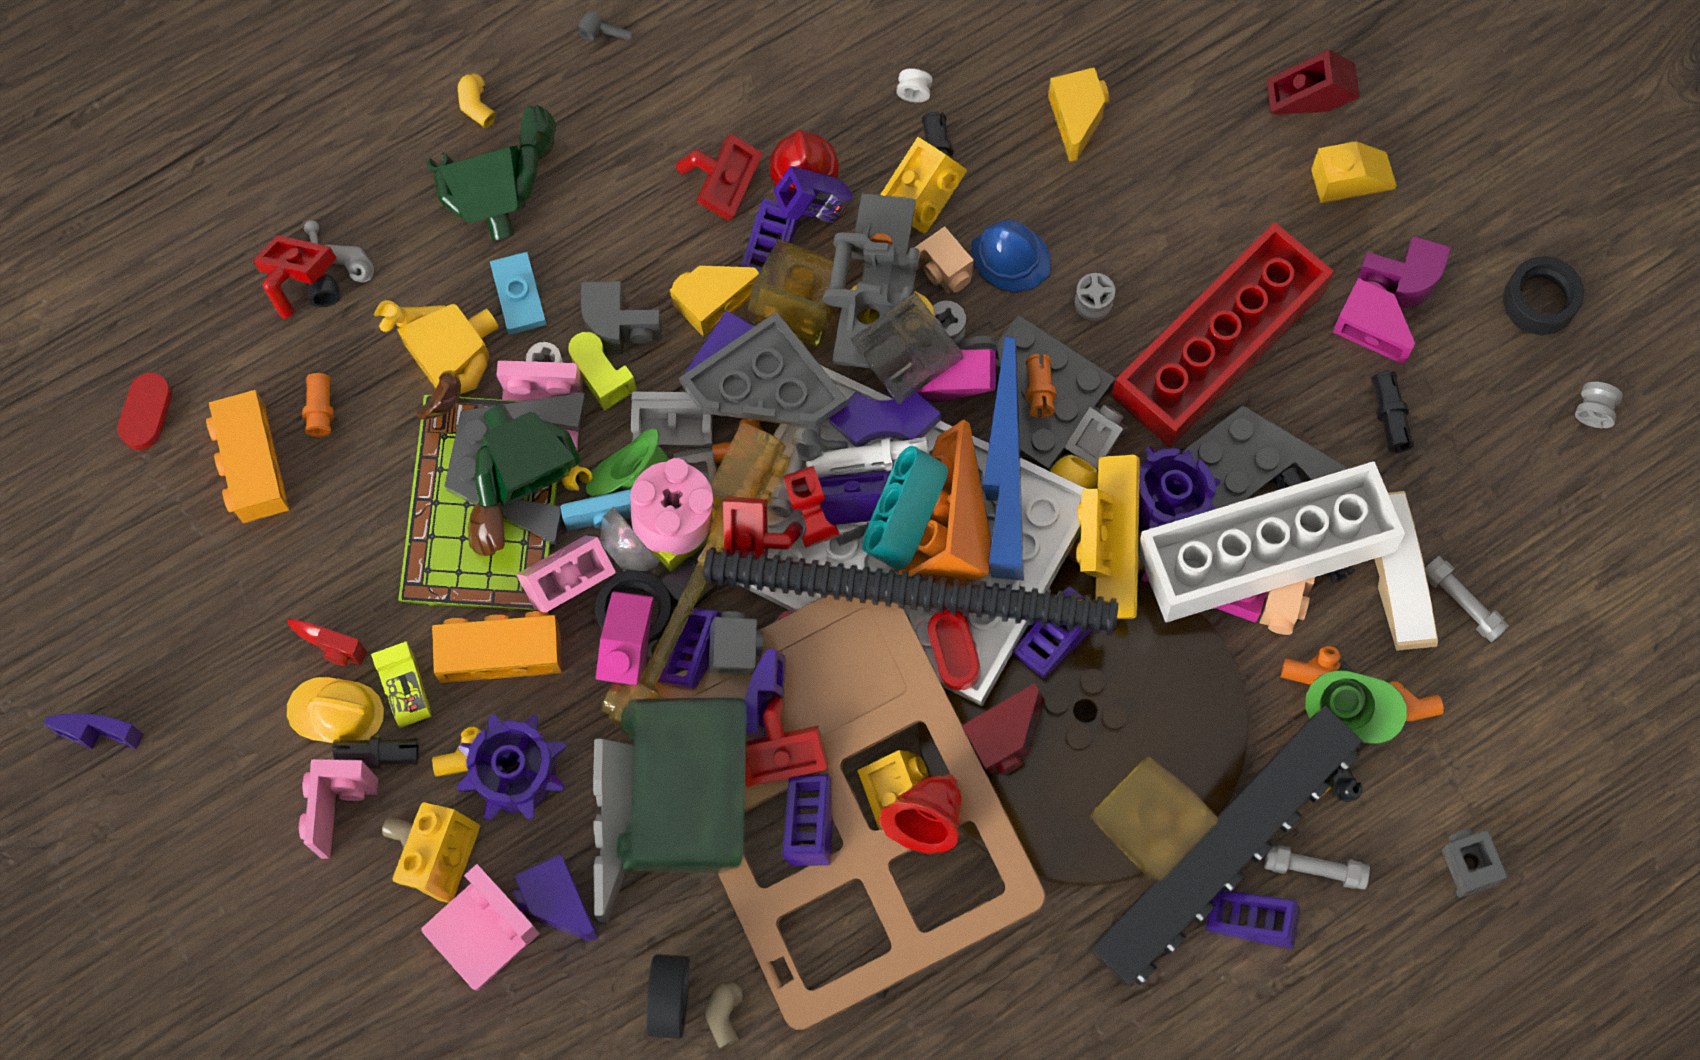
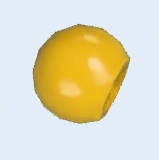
[1051,455,1098,489]

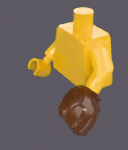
[374,300,499,420]

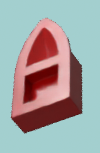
[287,619,367,666]

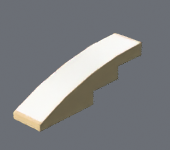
[1374,491,1438,651]

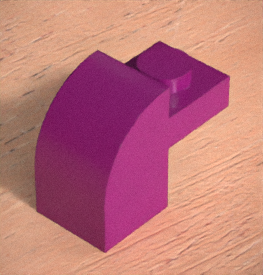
[1356,236,1451,308]

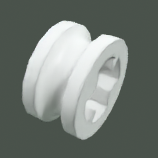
[896,69,933,103]
[526,342,563,363]

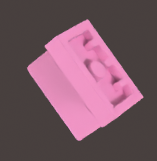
[496,361,584,450]
[299,760,378,859]
[421,864,540,991]

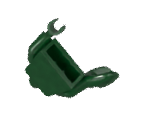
[426,105,556,241]

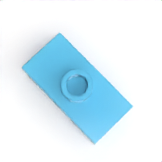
[490,252,547,335]
[560,489,631,531]

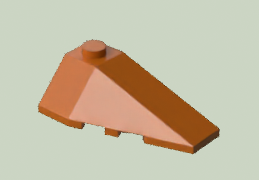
[898,420,991,583]

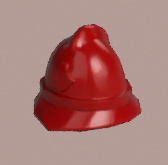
[770,129,839,191]
[879,774,962,854]

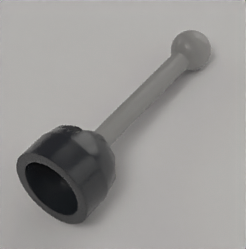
[304,220,340,307]

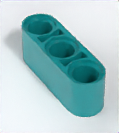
[862,445,948,570]

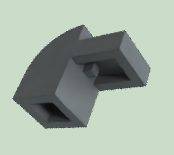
[581,281,662,354]

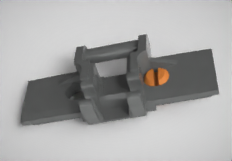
[823,193,920,370]

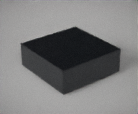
[661,556,718,609]

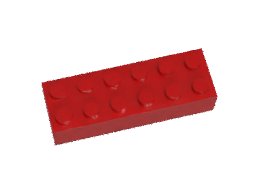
[1112,222,1334,448]

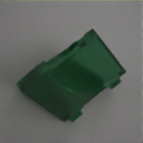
[617,697,746,874]

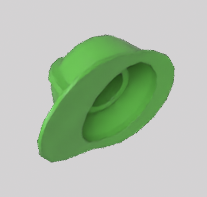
[585,428,670,497]
[1306,671,1407,744]

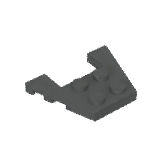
[445,393,587,545]
[1181,406,1348,509]

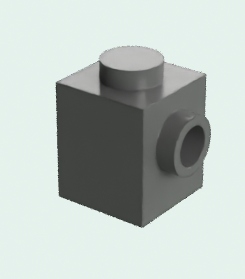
[709,611,763,675]

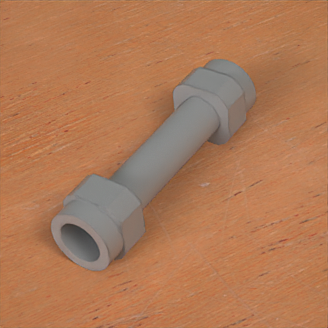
[768,425,821,517]
[1425,556,1509,643]
[1264,845,1370,890]

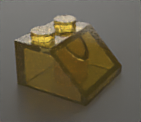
[745,239,851,346]
[1089,756,1219,881]

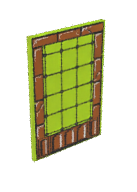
[398,395,558,611]

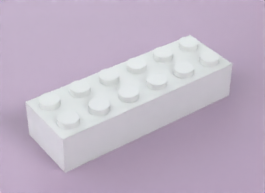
[1138,461,1405,623]

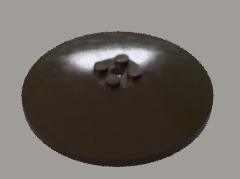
[918,562,1248,886]

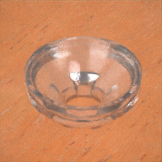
[599,507,660,572]

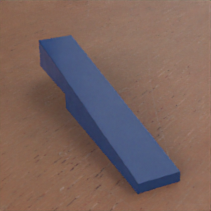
[983,337,1024,581]

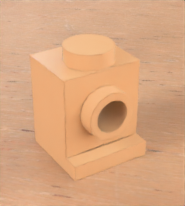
[914,226,974,293]
[1260,577,1315,635]

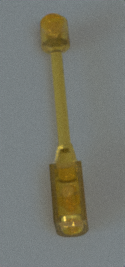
[602,422,790,736]

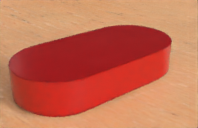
[117,373,172,450]
[927,610,981,690]

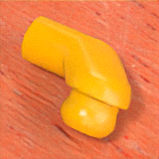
[458,74,497,128]
[432,727,481,777]

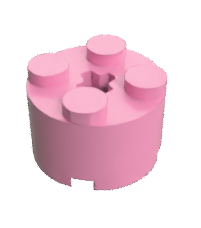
[631,458,713,555]

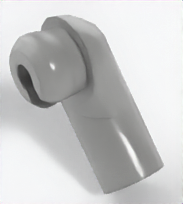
[325,244,374,283]

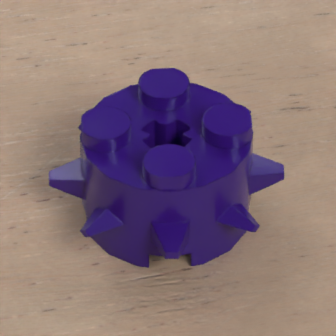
[1138,446,1221,534]
[456,714,566,820]

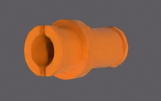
[1025,354,1057,418]
[302,373,334,437]

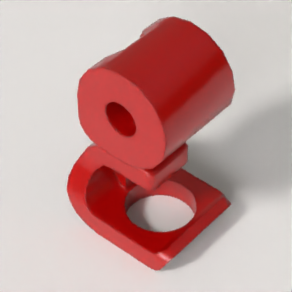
[783,465,840,548]

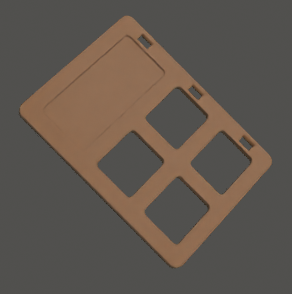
[641,571,1046,1030]

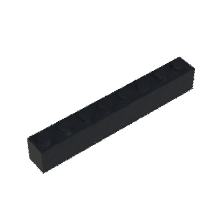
[1089,705,1362,986]

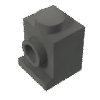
[1441,828,1508,899]

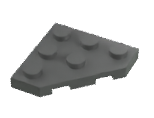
[679,311,848,428]
[996,315,1115,471]

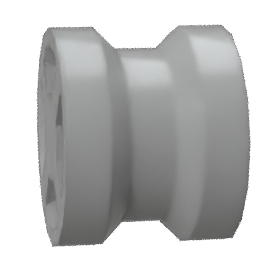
[1074,273,1115,321]
[927,301,966,349]
[1575,382,1623,429]

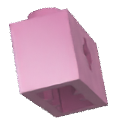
[516,535,616,613]

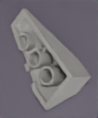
[593,739,660,923]

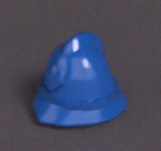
[972,219,1050,293]

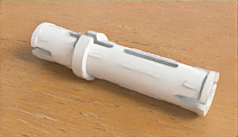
[807,437,930,478]

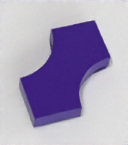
[829,389,942,447]

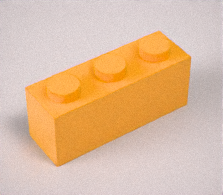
[206,390,290,523]
[432,611,562,683]

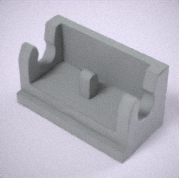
[631,392,714,447]

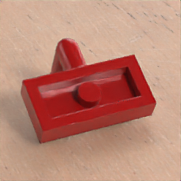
[676,134,763,221]
[253,235,337,319]
[723,496,804,557]
[735,696,829,787]

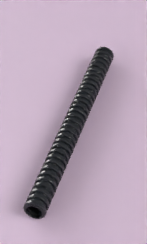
[703,547,1119,636]

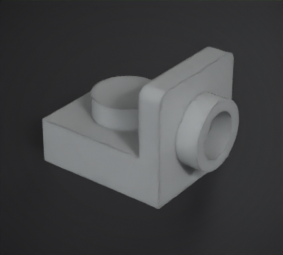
[1065,404,1129,469]

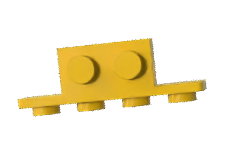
[1076,455,1140,619]

